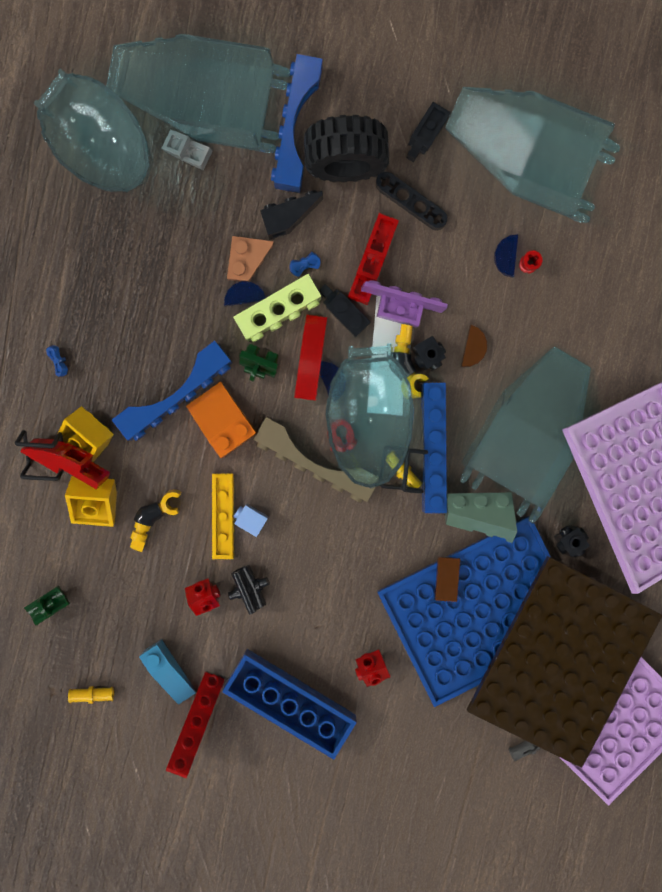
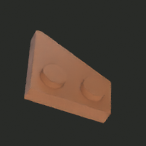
[227,236,274,283]

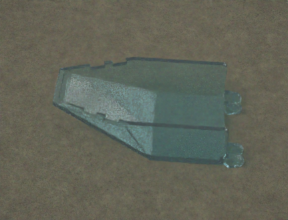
[106,34,290,153]
[445,87,620,223]
[460,346,591,523]

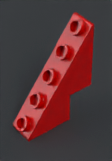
[165,671,225,779]

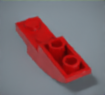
[21,438,110,490]

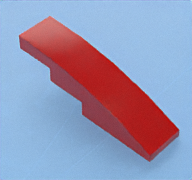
[348,213,399,305]
[294,314,327,401]

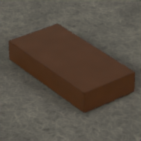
[435,556,460,602]

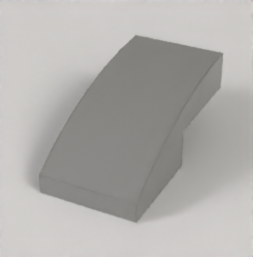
[161,129,212,170]

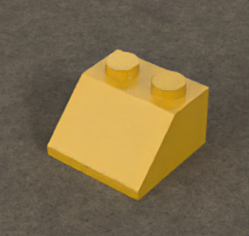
[57,406,114,462]
[65,476,117,527]

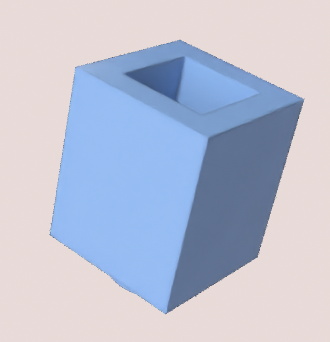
[234,504,268,537]

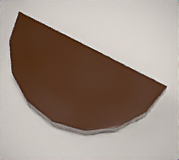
[461,325,487,367]

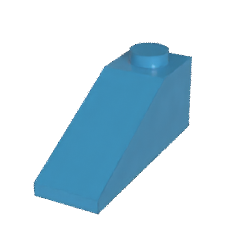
[139,639,197,705]

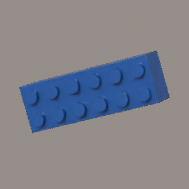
[222,649,357,760]

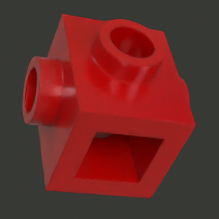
[184,578,221,616]
[355,650,391,687]

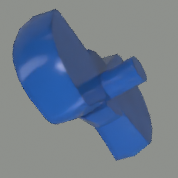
[289,252,321,277]
[46,345,68,377]

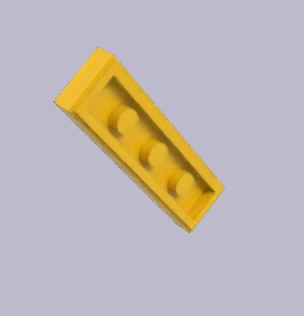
[212,473,234,559]

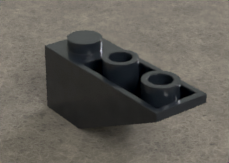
[260,190,323,240]

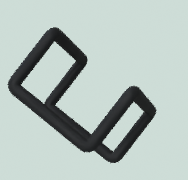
[15,430,64,481]
[380,446,428,494]

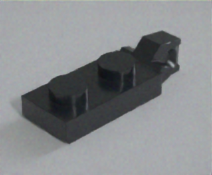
[407,102,451,163]
[319,284,371,338]

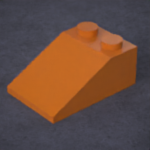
[186,381,257,458]

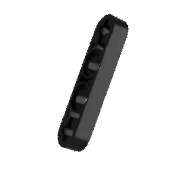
[376,172,448,231]

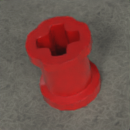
[519,250,543,274]

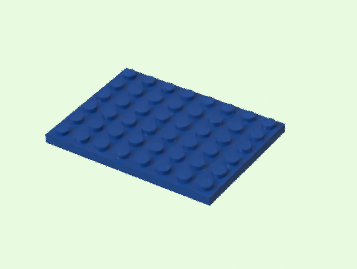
[377,516,551,707]

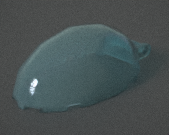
[34,68,153,192]
[326,343,414,489]

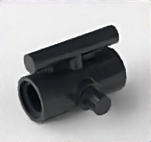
[228,565,270,615]

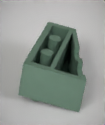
[445,492,517,543]

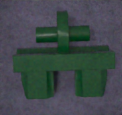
[239,344,278,382]
[24,586,70,625]

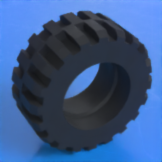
[304,115,389,183]

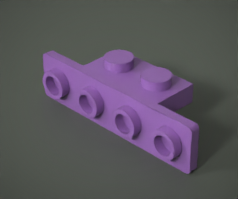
[361,280,448,328]

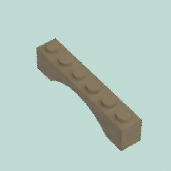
[254,417,380,503]

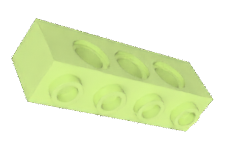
[233,274,321,342]

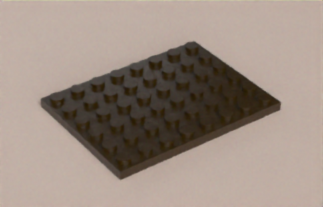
[467,556,662,768]

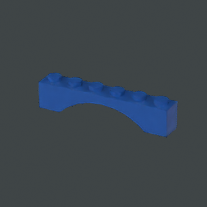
[271,54,323,193]
[112,341,233,441]
[421,383,447,513]

